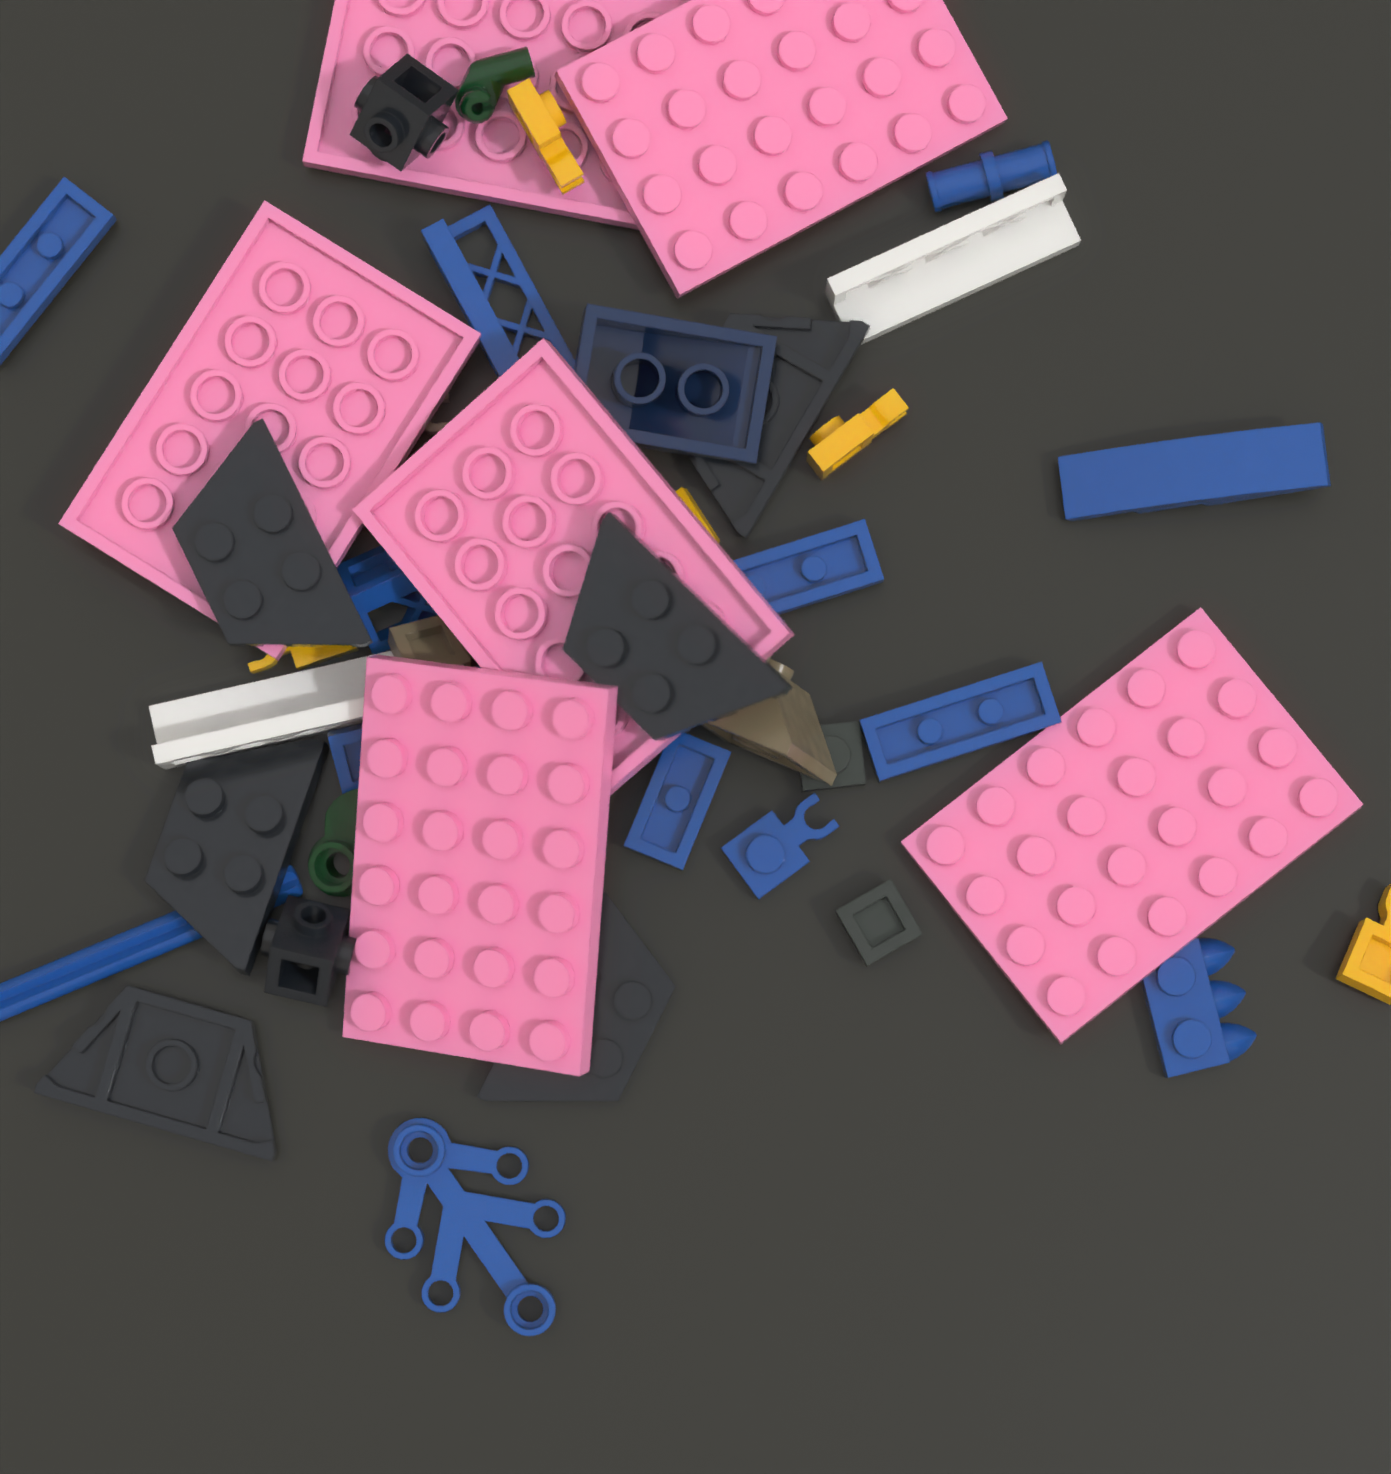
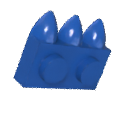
[1141,938,1257,1078]

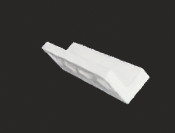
[825,173,1081,345]
[149,651,394,770]

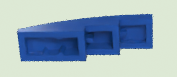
[1058,422,1331,521]

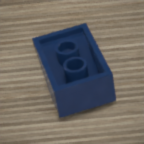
[574,303,777,464]

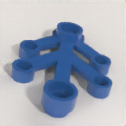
[385,1118,566,1336]

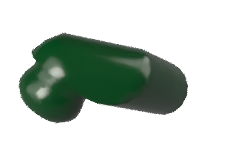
[455,46,535,124]

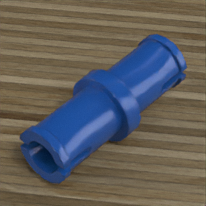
[925,140,1057,213]

